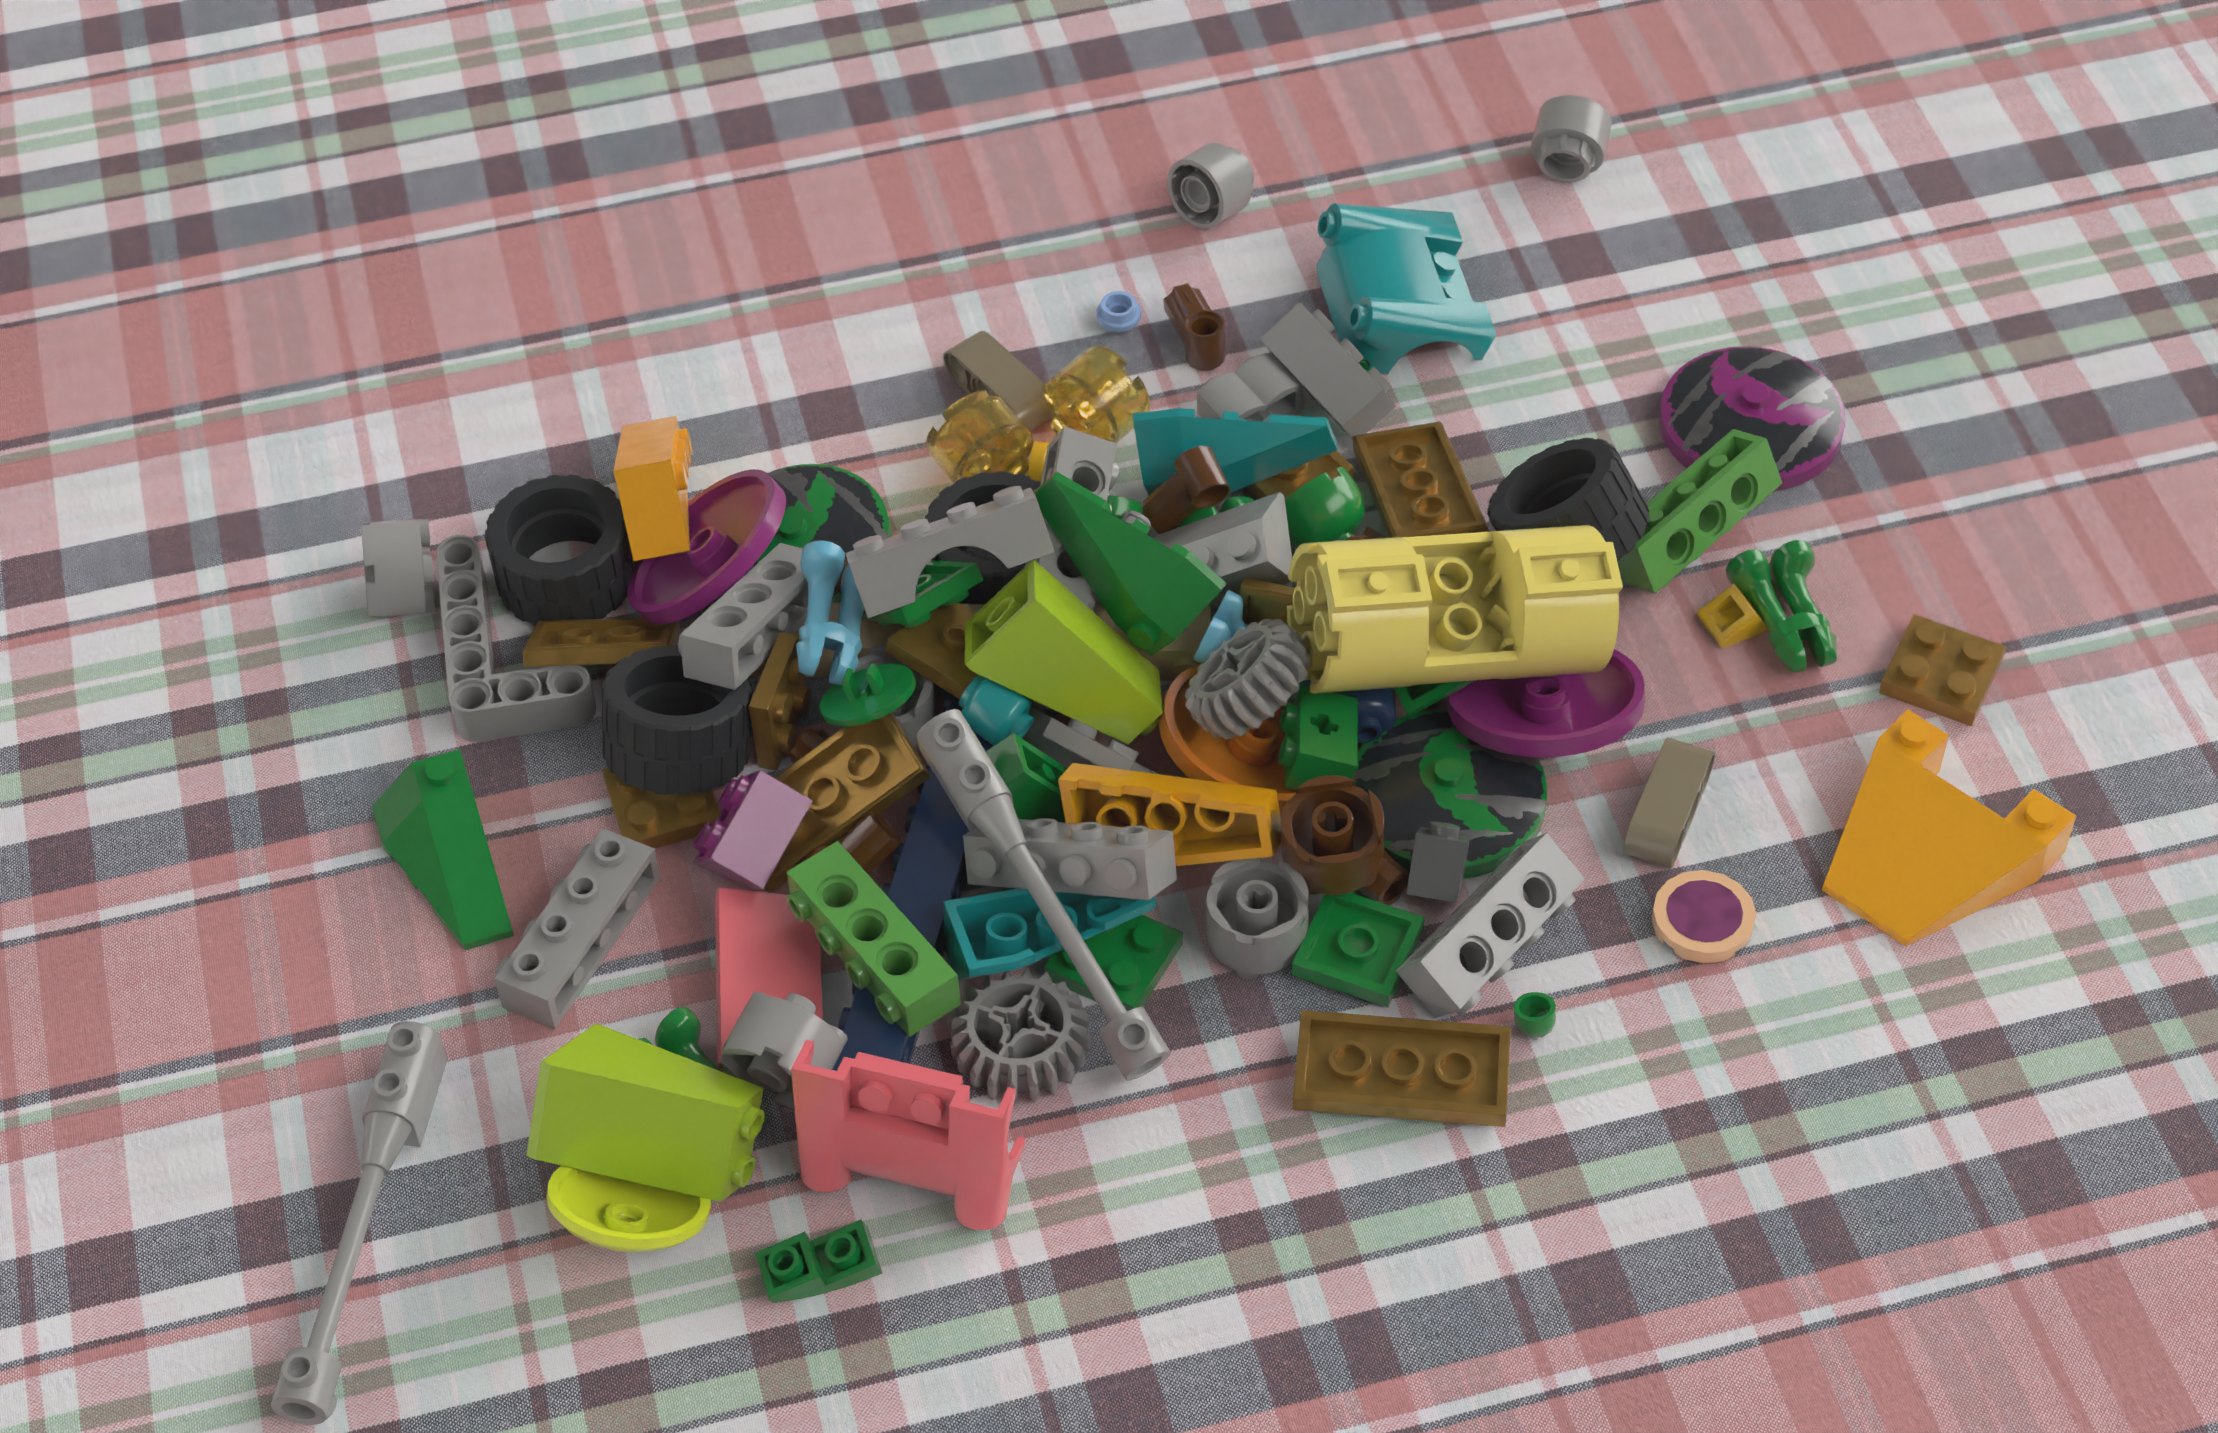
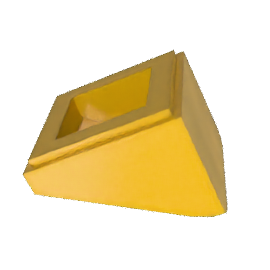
[1696,583,1767,649]

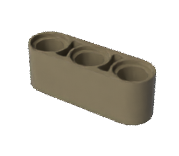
[943,331,1059,437]
[1622,737,1715,869]

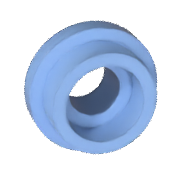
[1097,291,1141,332]

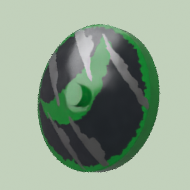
[721,464,893,603]
[1352,710,1547,879]

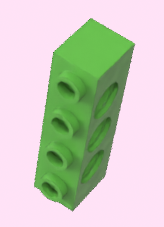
[1618,429,1782,594]
[786,841,961,1037]

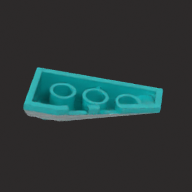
[1133,408,1337,495]
[943,888,1156,981]

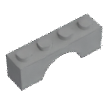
[846,486,1055,618]

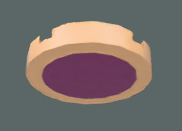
[1652,870,1756,964]

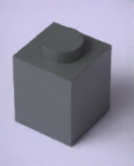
[1406,822,1470,903]

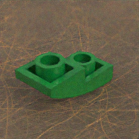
[755,1219,883,1303]

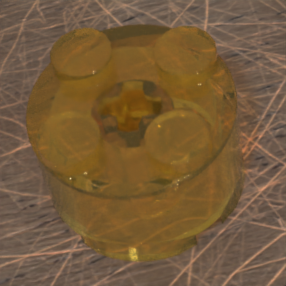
[1042,346,1150,444]
[926,390,1034,484]

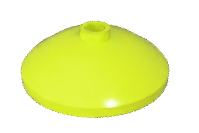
[546,1166,711,1253]

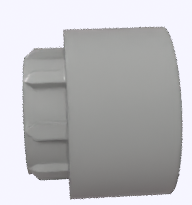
[1531,95,1612,182]
[1167,143,1254,229]

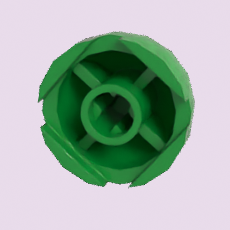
[1285,467,1365,551]

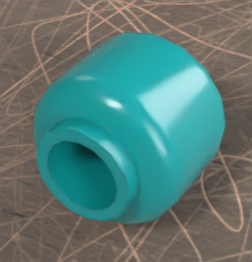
[958,675,1034,746]

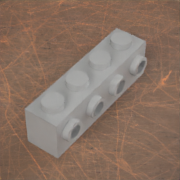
[963,819,1177,900]
[494,828,661,1029]

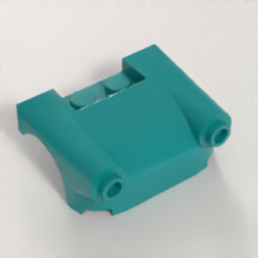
[1316,203,1497,375]

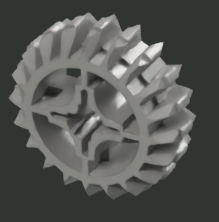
[1185,618,1311,740]
[949,968,1091,1103]

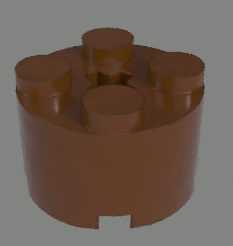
[1281,775,1384,895]

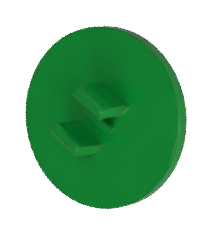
[820,663,916,726]

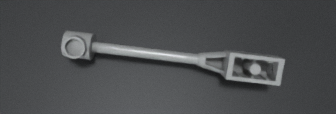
[916,709,1171,1081]
[271,1021,448,1425]

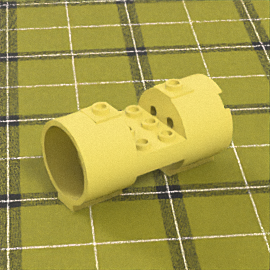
[1287,525,1623,693]

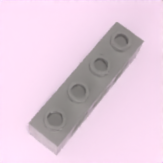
[1025,426,1119,610]
[678,543,808,690]
[1396,833,1585,1018]

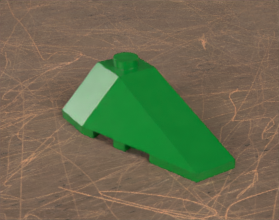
[1033,472,1227,656]
[372,749,514,950]

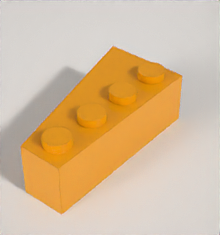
[613,416,693,561]
[1058,763,1281,866]

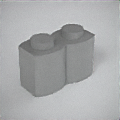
[1197,353,1303,422]

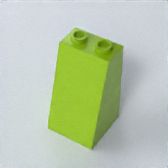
[965,559,1163,745]
[526,1023,764,1202]

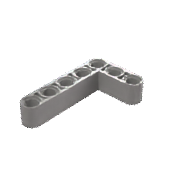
[436,535,596,742]

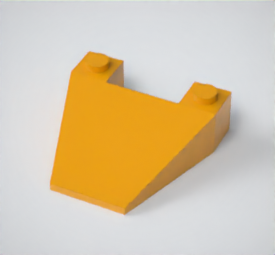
[1822,709,2076,947]

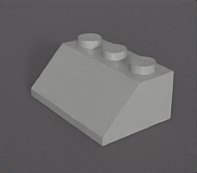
[1154,492,1292,609]

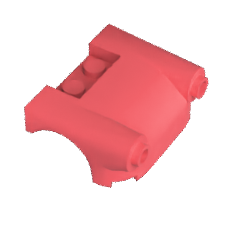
[791,1040,1025,1230]

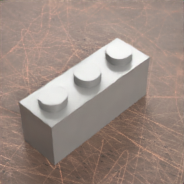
[1260,302,1396,439]

